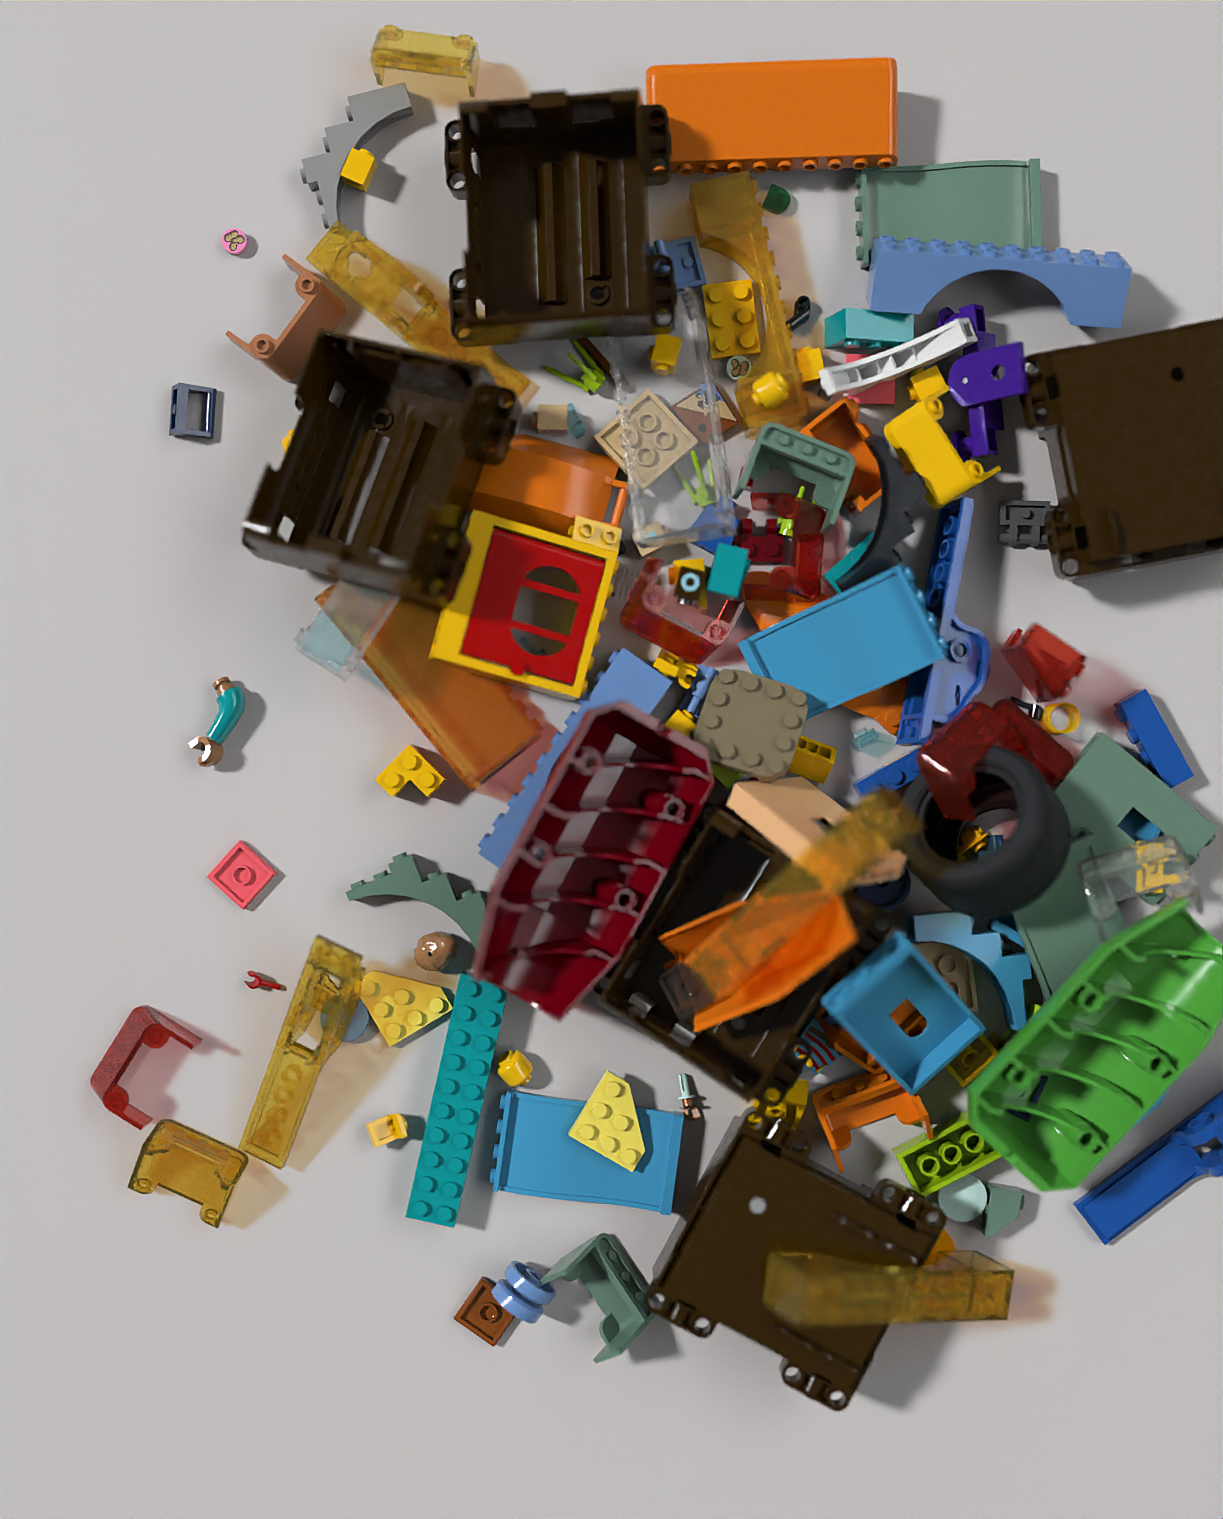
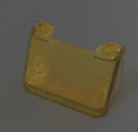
[127,1119,249,1229]

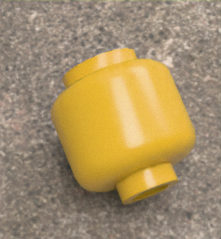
[751,371,791,410]
[496,1050,533,1087]

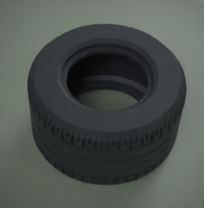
[895,745,1071,918]

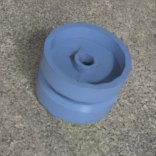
[491,1261,556,1324]

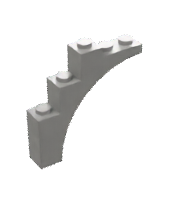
[300,82,414,236]

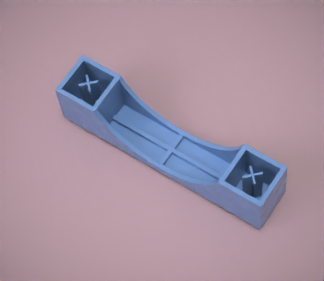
[866,235,1132,329]
[478,647,672,869]

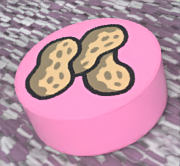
[222,228,248,255]

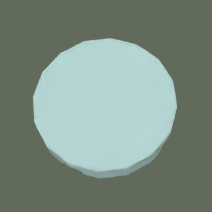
[937,1173,987,1222]

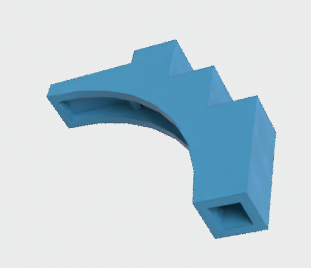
[904,909,1033,1031]

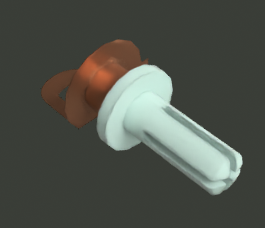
[678,1074,698,1121]

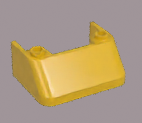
[884,386,1002,509]

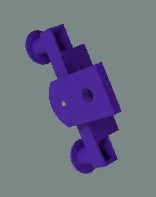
[937,304,1028,463]

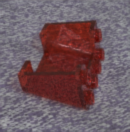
[1000,622,1087,703]

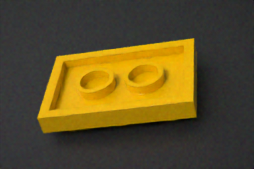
[702,279,761,361]

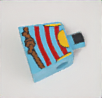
[794,1016,843,1075]

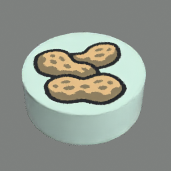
[726,355,751,382]

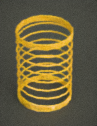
[1040,702,1081,734]

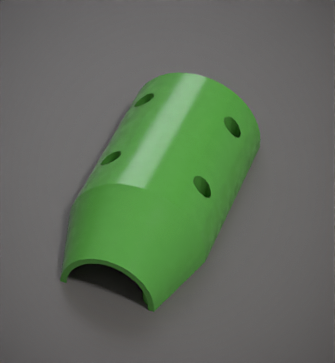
[967,898,1223,1192]

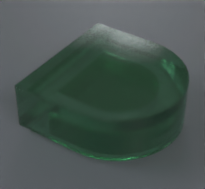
[761,184,791,214]

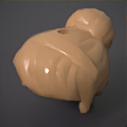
[414,931,458,971]

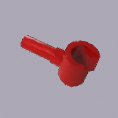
[244,971,281,990]

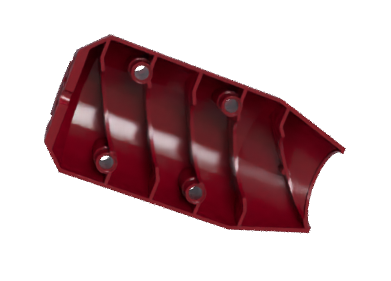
[471,700,715,1022]

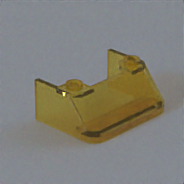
[370,25,480,97]

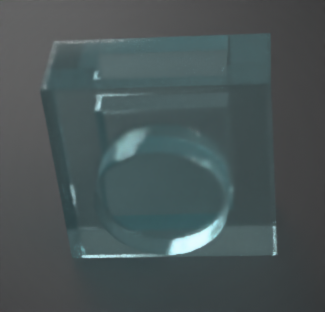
[850,727,879,750]

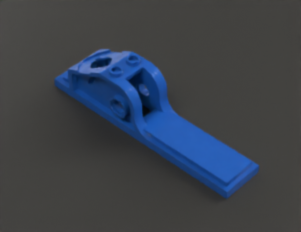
[896,497,991,747]
[1073,1090,1223,1245]

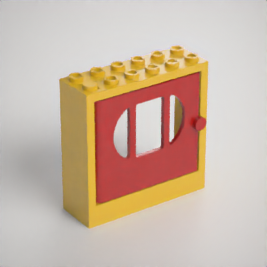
[428,509,620,701]

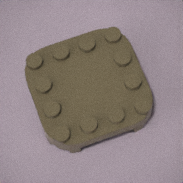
[694,669,808,783]

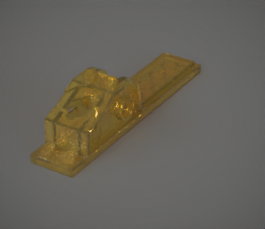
[306,220,531,407]
[238,934,366,1170]

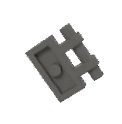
[998,500,1051,546]

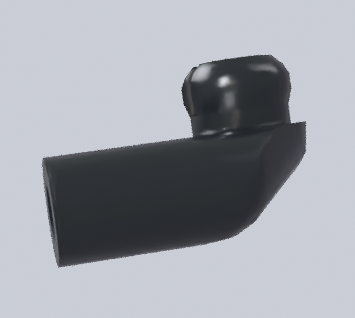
[785,295,811,332]

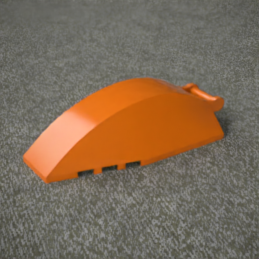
[467,434,634,539]
[657,889,857,1033]

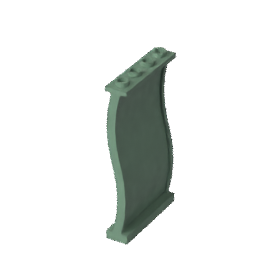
[854,158,1042,269]
[1011,827,1127,1001]

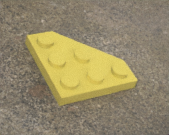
[352,970,453,1047]
[568,1070,645,1172]

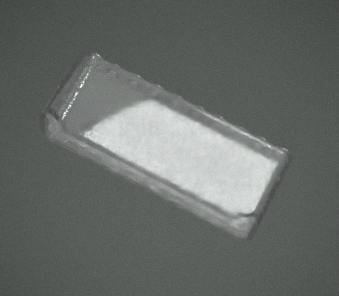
[606,286,737,549]

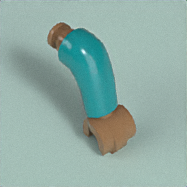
[188,676,245,767]

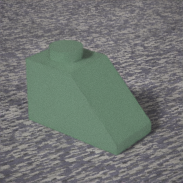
[980,1182,1025,1237]

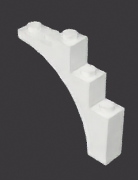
[819,318,978,396]

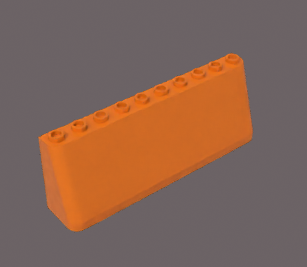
[646,57,898,175]

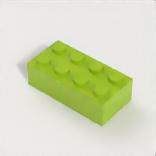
[892,1110,1002,1197]

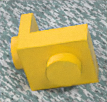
[366,1113,408,1148]

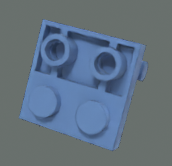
[650,235,707,293]
[679,664,719,718]

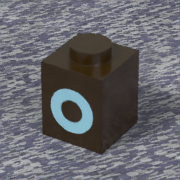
[673,565,706,606]

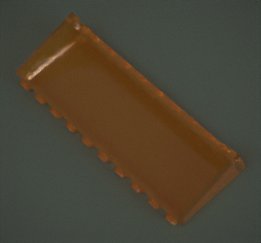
[314,578,544,793]

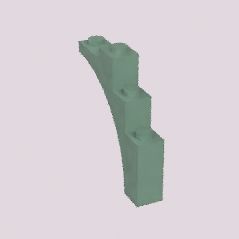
[346,852,487,951]

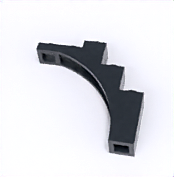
[835,434,927,592]

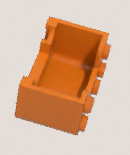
[799,395,906,516]

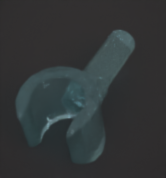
[568,403,586,439]
[519,636,547,656]

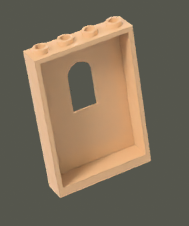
[727,777,907,889]

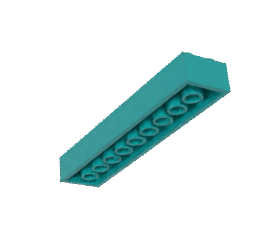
[406,970,508,1228]

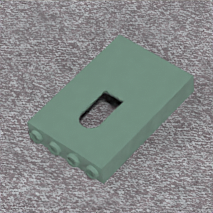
[1051,732,1218,906]

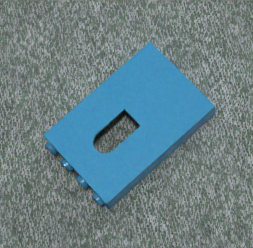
[821,931,986,1096]

